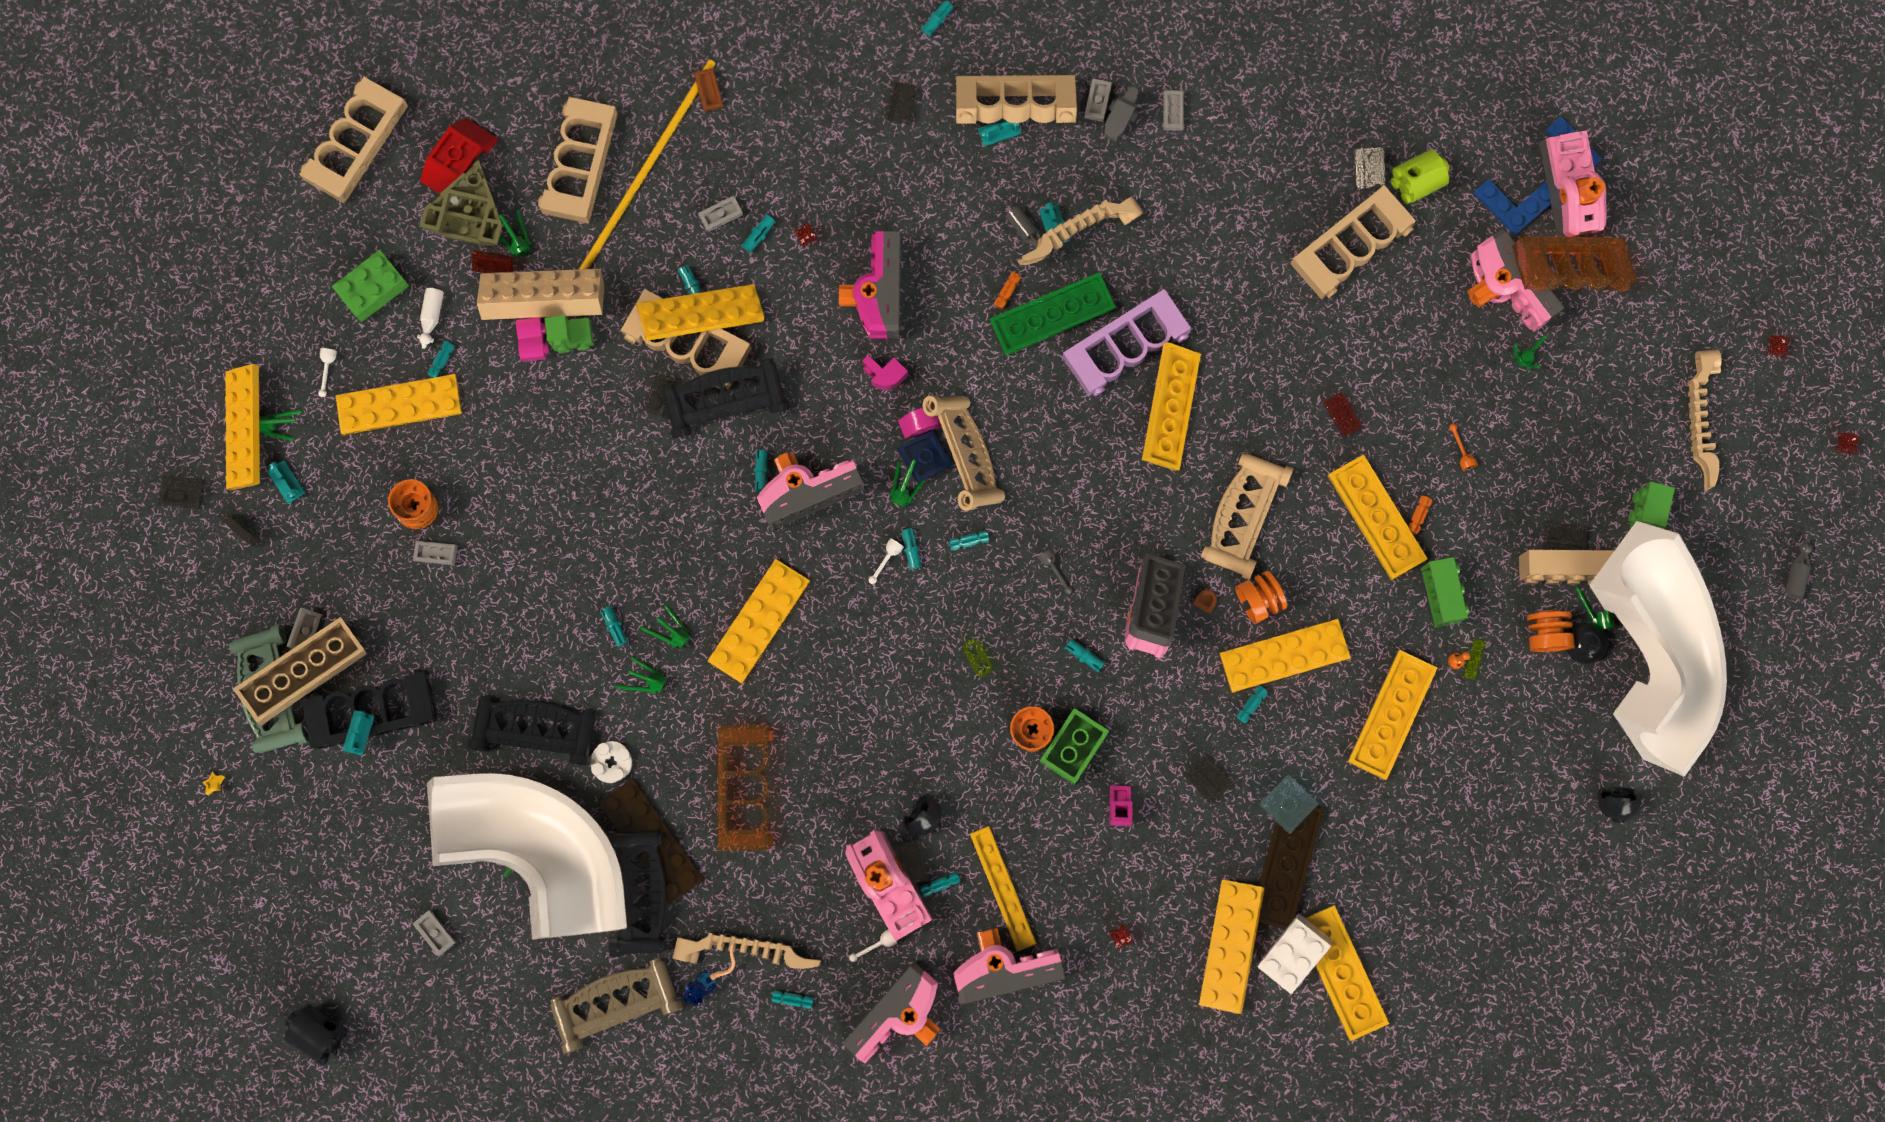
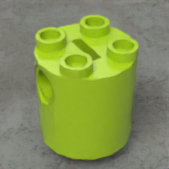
[1391,149,1450,205]

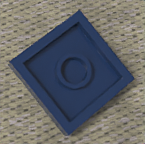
[897,430,953,483]

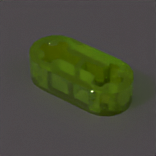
[963,639,991,677]

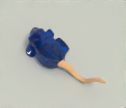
[683,944,735,1006]

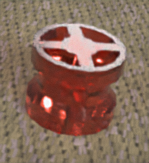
[793,223,817,247]
[1767,335,1790,357]
[1836,433,1860,455]
[1109,924,1133,950]

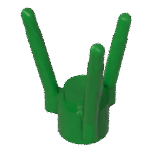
[499,209,532,257]
[1512,335,1547,371]
[259,409,302,442]
[889,459,926,507]
[1576,587,1615,629]
[640,605,691,648]
[615,656,667,694]

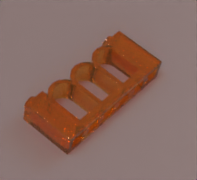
[1512,236,1637,292]
[718,725,774,852]

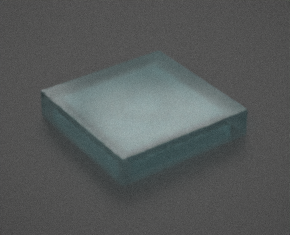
[1258,774,1319,834]

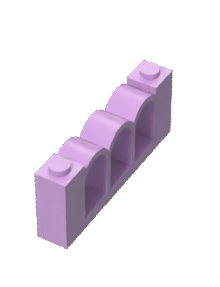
[1062,289,1191,396]

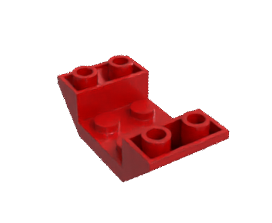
[420,118,498,194]

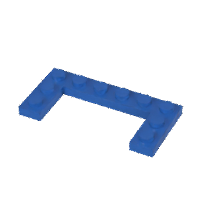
[1473,117,1602,236]

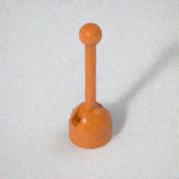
[1449,424,1478,471]
[1448,652,1470,669]

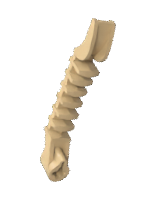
[1018,196,1144,265]
[1687,350,1721,490]
[673,933,821,969]

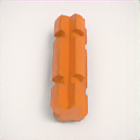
[994,272,1021,309]
[1408,496,1432,535]

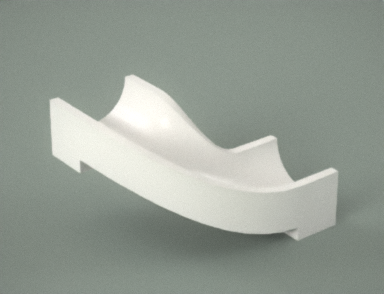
[1589,521,1727,777]
[427,773,627,940]

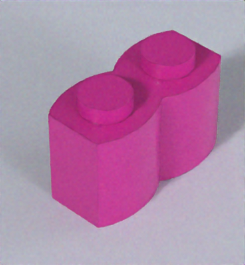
[516,317,550,362]

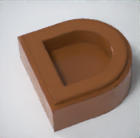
[1192,590,1217,614]

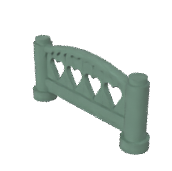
[229,624,310,754]

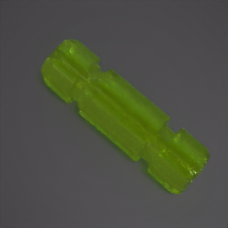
[1464,639,1485,680]

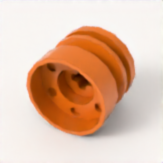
[388,479,439,530]
[1235,570,1287,624]
[1527,610,1575,652]
[1010,707,1055,752]

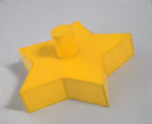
[202,771,225,796]

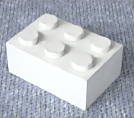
[1258,914,1333,994]

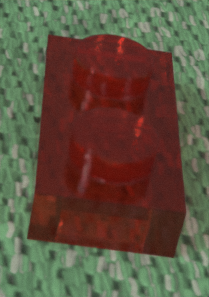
[472,250,513,273]
[1323,392,1362,438]

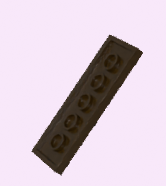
[598,778,704,905]
[1258,797,1324,930]

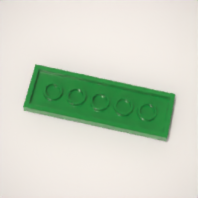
[989,272,1116,356]

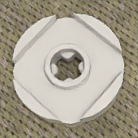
[590,741,632,783]

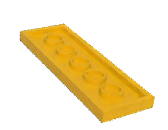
[636,284,764,341]
[1142,342,1201,471]
[225,364,260,490]
[336,374,462,435]
[1328,455,1427,580]
[708,559,810,684]
[1220,619,1351,693]
[1347,650,1437,780]
[1199,879,1264,1014]
[1305,905,1389,1041]

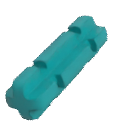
[427,341,454,378]
[949,531,989,550]
[1236,686,1268,723]
[920,873,960,897]
[772,990,813,1009]

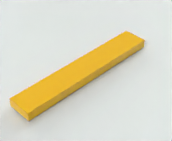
[970,826,1037,952]

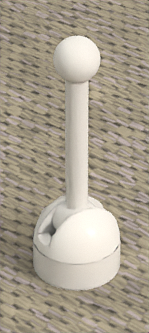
[318,348,337,397]
[869,538,904,584]
[849,929,898,962]

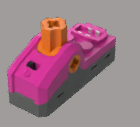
[839,231,901,339]

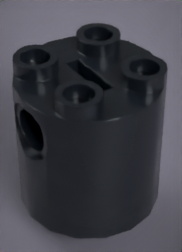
[284,1004,349,1066]

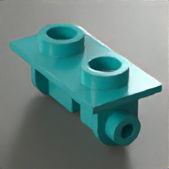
[978,119,1021,147]
[1039,202,1070,243]
[267,460,305,504]
[342,710,375,756]

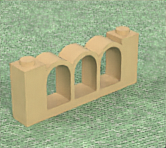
[956,75,1077,124]
[299,77,408,203]
[538,97,618,224]
[1290,185,1416,299]
[621,289,752,390]

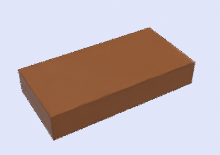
[694,68,723,112]

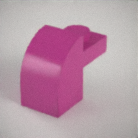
[862,355,909,390]
[898,408,942,439]
[1109,786,1132,826]

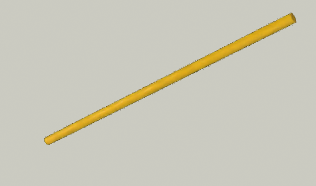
[579,60,715,269]

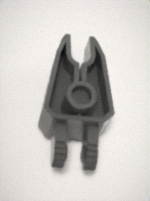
[1105,87,1139,142]

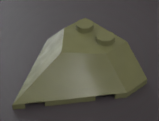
[420,160,503,246]

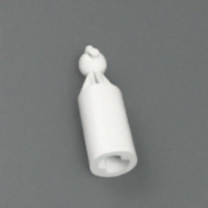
[417,288,444,349]

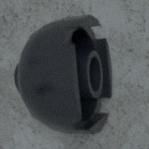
[1567,623,1608,664]
[1598,787,1642,823]
[902,793,942,836]

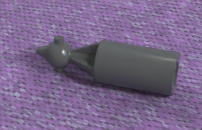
[1005,206,1050,259]
[1784,538,1813,600]

